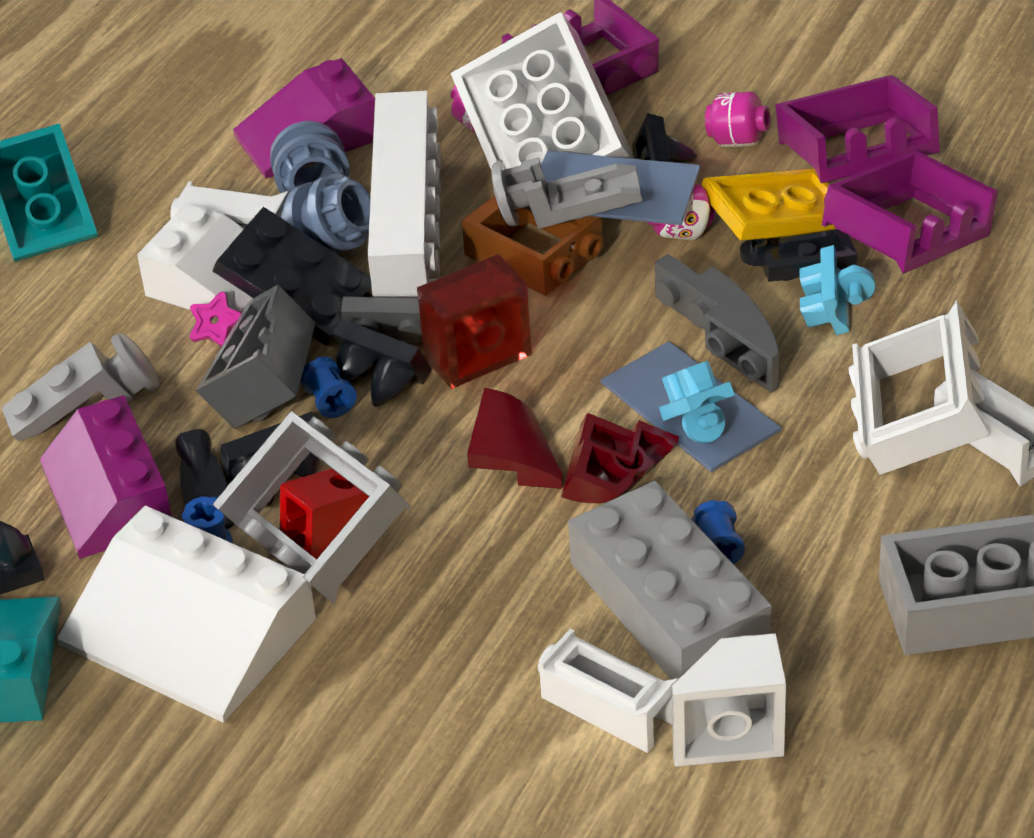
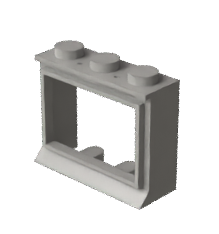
[212,411,411,605]

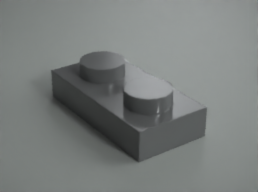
[341,297,439,343]

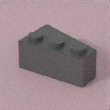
[195,285,315,429]

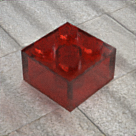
[417,254,532,389]

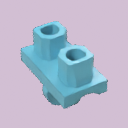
[800,245,875,335]
[659,361,735,444]

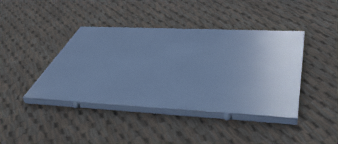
[525,151,700,225]
[601,341,781,473]

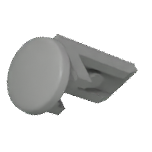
[492,158,643,229]
[1,333,160,441]

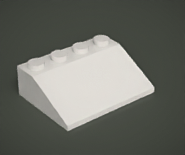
[451,12,635,170]
[57,506,316,723]

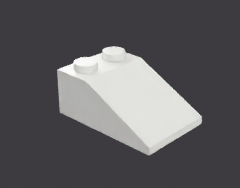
[137,203,254,318]

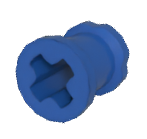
[300,357,357,418]
[182,496,234,544]
[691,500,745,565]

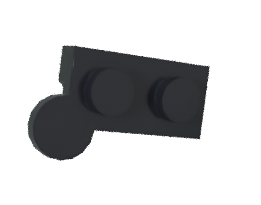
[740,229,858,282]

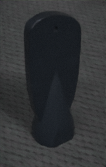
[175,429,234,529]

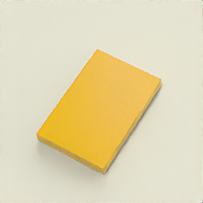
[701,169,836,241]

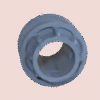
[270,121,350,193]
[281,173,371,254]

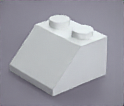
[672,633,786,767]

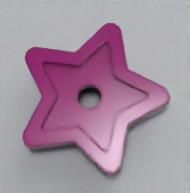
[190,291,241,347]

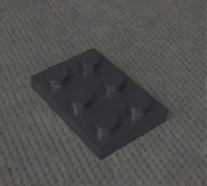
[212,206,372,346]

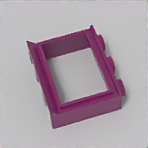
[502,0,659,96]
[775,75,940,184]
[822,150,998,274]

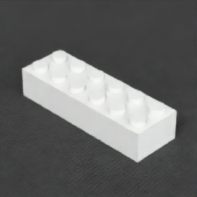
[368,91,441,306]

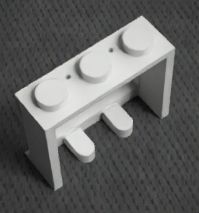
[849,300,991,475]

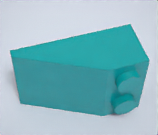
[0,123,98,262]
[0,597,61,723]

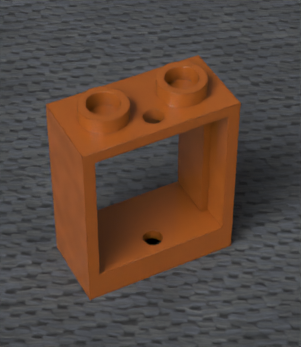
[462,195,603,296]

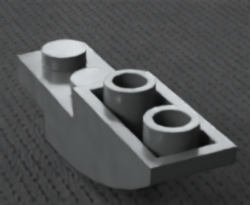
[655,254,779,393]

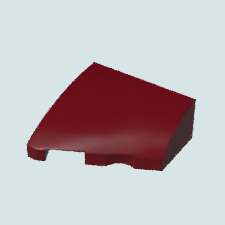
[467,388,563,489]
[561,413,679,503]

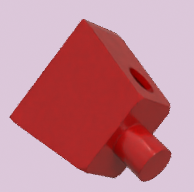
[279,468,369,568]

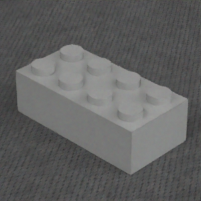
[568,481,772,680]
[879,515,1034,656]

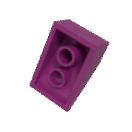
[233,58,375,179]

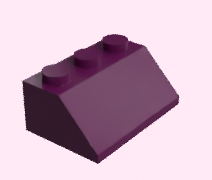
[40,395,172,559]

